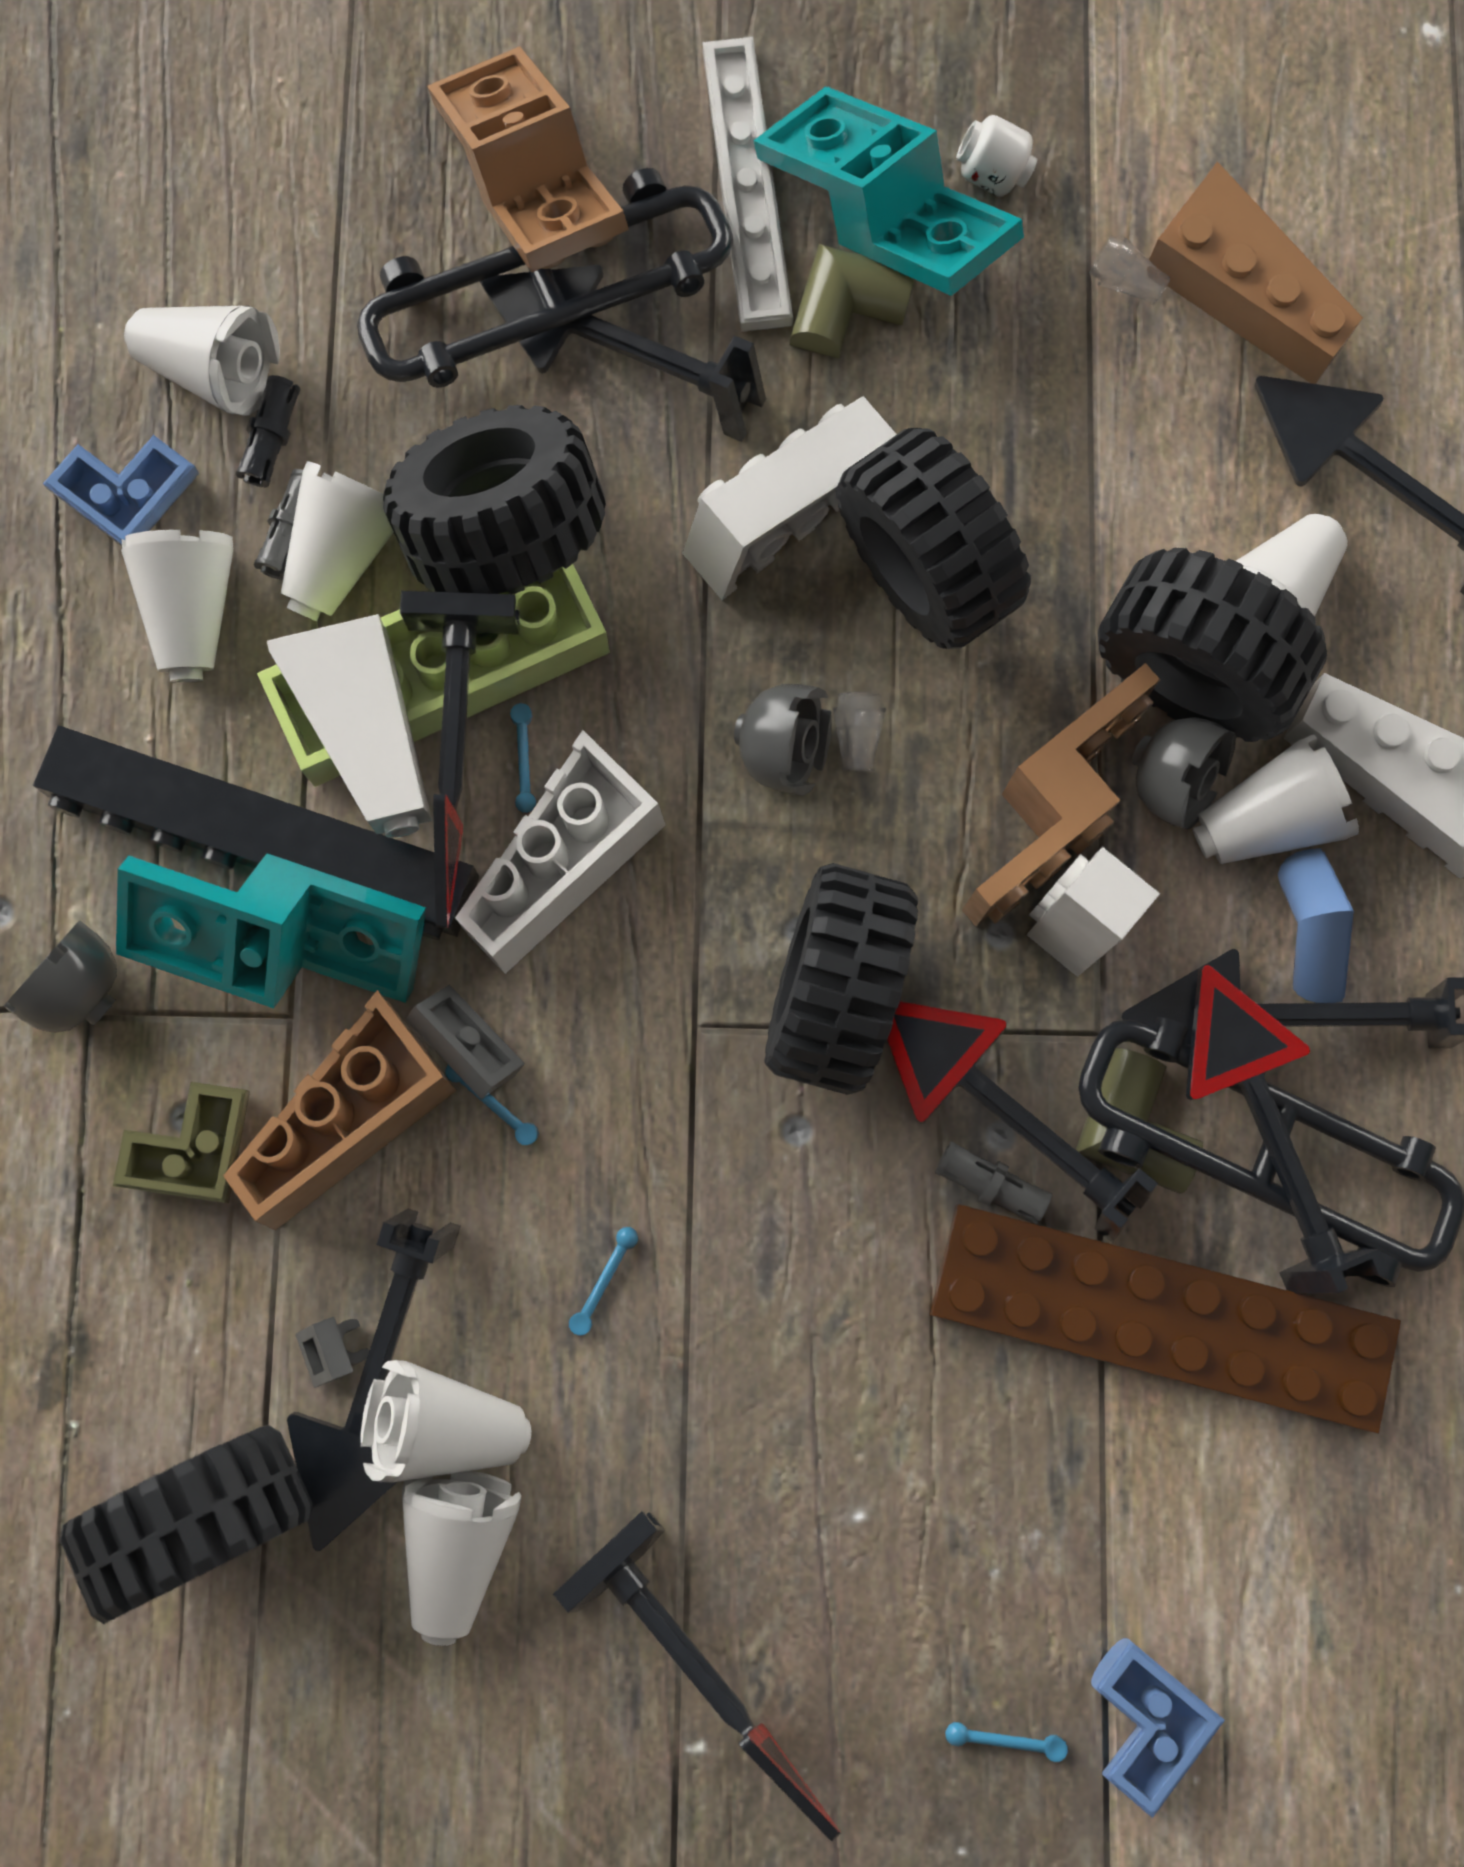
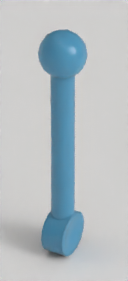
[510,703,537,813]
[445,1065,539,1145]
[569,1227,638,1335]
[945,1722,1068,1762]

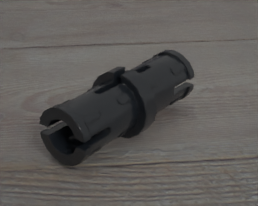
[236,375,301,488]

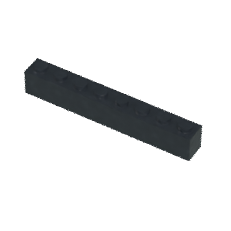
[33,725,480,940]

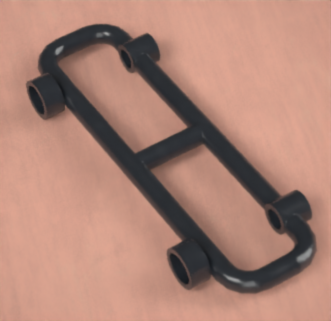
[357,168,734,388]
[1078,1017,1464,1287]

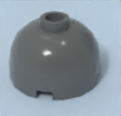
[734,684,832,796]
[1132,717,1236,830]
[3,920,117,1033]

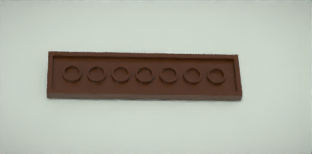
[930,1204,1401,1434]

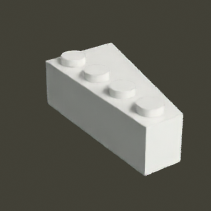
[682,396,897,600]
[1284,673,1464,879]
[455,730,665,974]
[1027,847,1160,977]

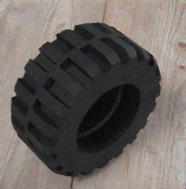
[383,405,606,595]
[836,428,1031,649]
[1098,548,1327,742]
[764,863,918,1095]
[60,1425,313,1624]

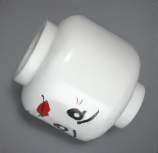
[956,115,1037,197]

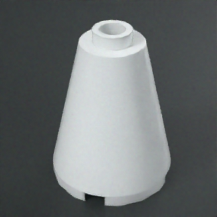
[124,306,280,415]
[281,461,394,621]
[1236,514,1347,616]
[121,530,234,682]
[1193,734,1359,864]
[361,1360,531,1483]
[402,1471,521,1646]

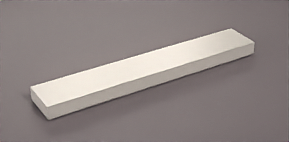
[703,37,793,332]

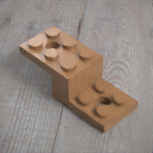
[427,46,629,272]
[962,663,1160,927]

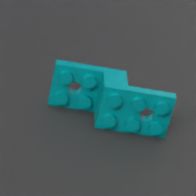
[753,86,1024,296]
[116,853,426,1009]

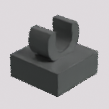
[295,1317,369,1388]

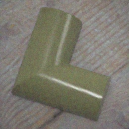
[789,244,916,358]
[1076,1048,1203,1194]
[113,1082,250,1203]

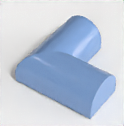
[43,435,199,546]
[1278,848,1354,1003]
[1091,1638,1225,1818]

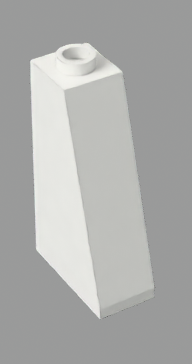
[267,614,432,838]

